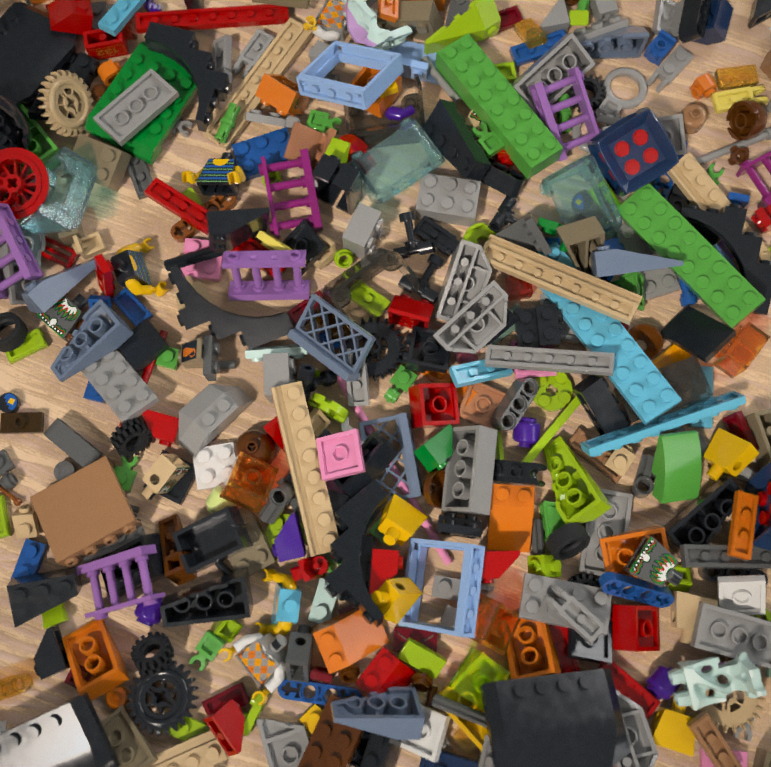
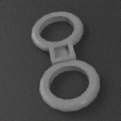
[571,68,647,153]

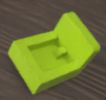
[527,555,562,577]

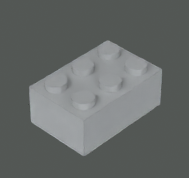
[415,172,481,227]

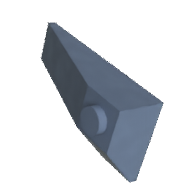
[580,26,649,59]
[591,245,684,277]
[21,258,95,313]
[50,299,134,382]
[331,687,425,740]

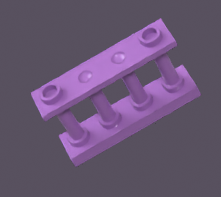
[528,66,602,162]
[0,203,44,299]
[222,250,310,301]
[76,544,166,621]

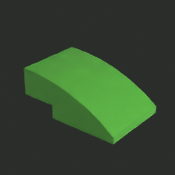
[651,430,702,504]

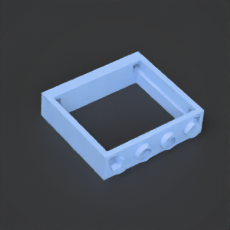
[296,40,403,110]
[398,538,485,638]

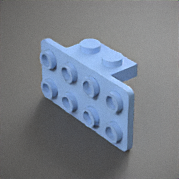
[388,41,446,85]

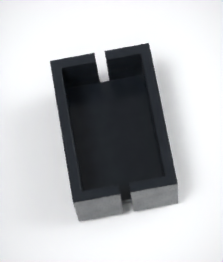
[312,154,363,215]
[172,506,253,574]

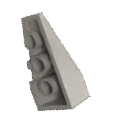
[0,223,46,305]

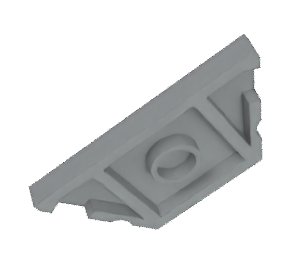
[256,718,309,767]

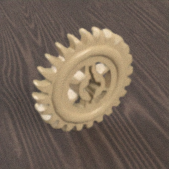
[37,70,94,137]
[692,657,766,734]

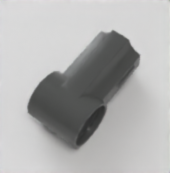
[631,455,656,499]
[259,482,296,525]

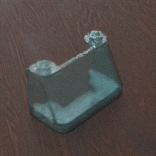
[348,117,445,204]
[20,146,98,235]
[540,154,622,240]

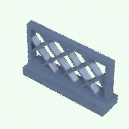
[287,294,376,382]
[359,412,423,502]

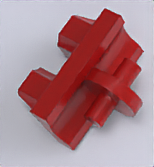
[291,556,330,582]

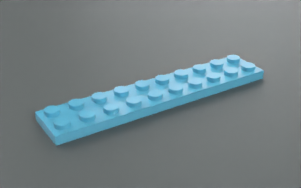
[538,242,682,425]

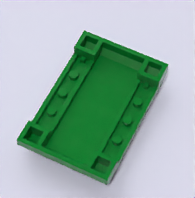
[85,41,198,165]

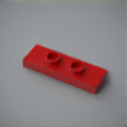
[597,660,661,720]

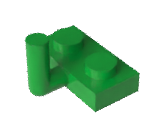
[537,217,567,252]

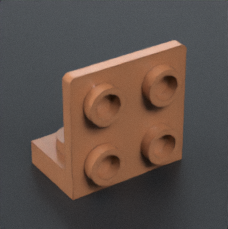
[284,122,337,170]

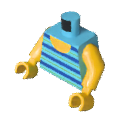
[255,569,301,636]

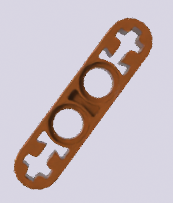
[171,196,238,243]

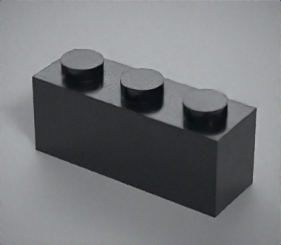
[572,375,630,436]
[333,431,399,497]

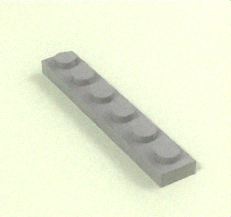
[484,345,615,376]

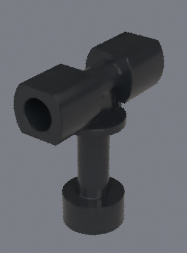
[488,195,519,233]
[393,211,435,261]
[398,254,444,305]
[297,364,337,405]

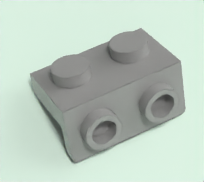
[652,0,684,38]

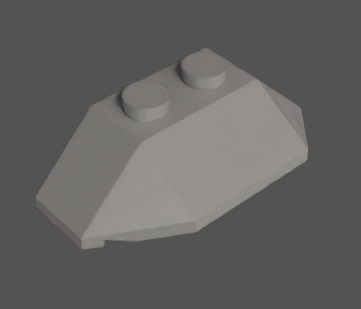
[435,239,492,321]
[433,280,508,354]
[178,384,254,457]
[613,690,658,767]

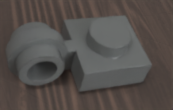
[0,449,18,490]

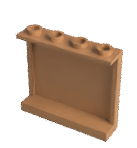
[30,456,142,567]

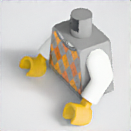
[303,0,349,42]
[218,633,287,705]

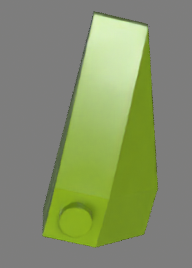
[424,0,501,55]
[544,436,612,524]

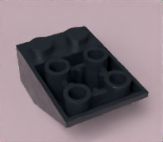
[349,731,402,767]

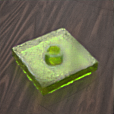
[448,647,511,710]

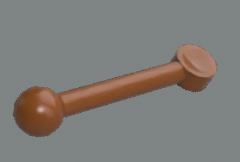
[0,485,22,506]

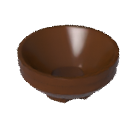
[628,324,663,360]
[421,470,445,509]

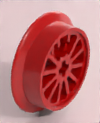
[0,147,49,220]

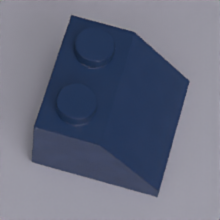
[692,0,733,45]

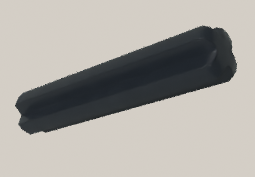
[164,247,223,271]

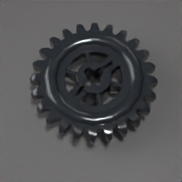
[339,316,406,381]
[127,661,199,736]

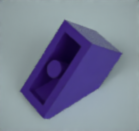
[272,511,307,562]

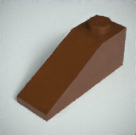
[158,514,198,586]

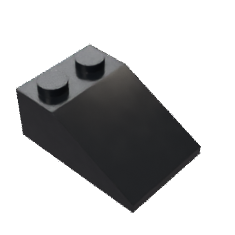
[206,207,269,253]
[98,533,165,598]

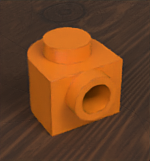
[97,59,122,87]
[689,73,718,101]

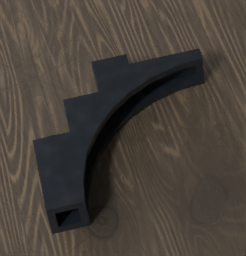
[144,22,232,132]
[679,204,771,315]
[168,265,293,350]
[324,480,388,628]

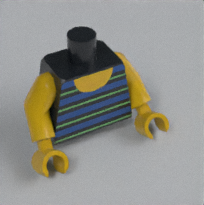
[181,152,246,196]
[110,238,169,297]

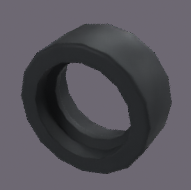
[0,312,28,352]
[546,522,590,560]

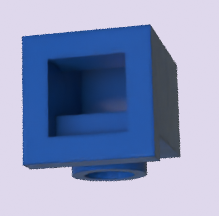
[643,29,677,66]

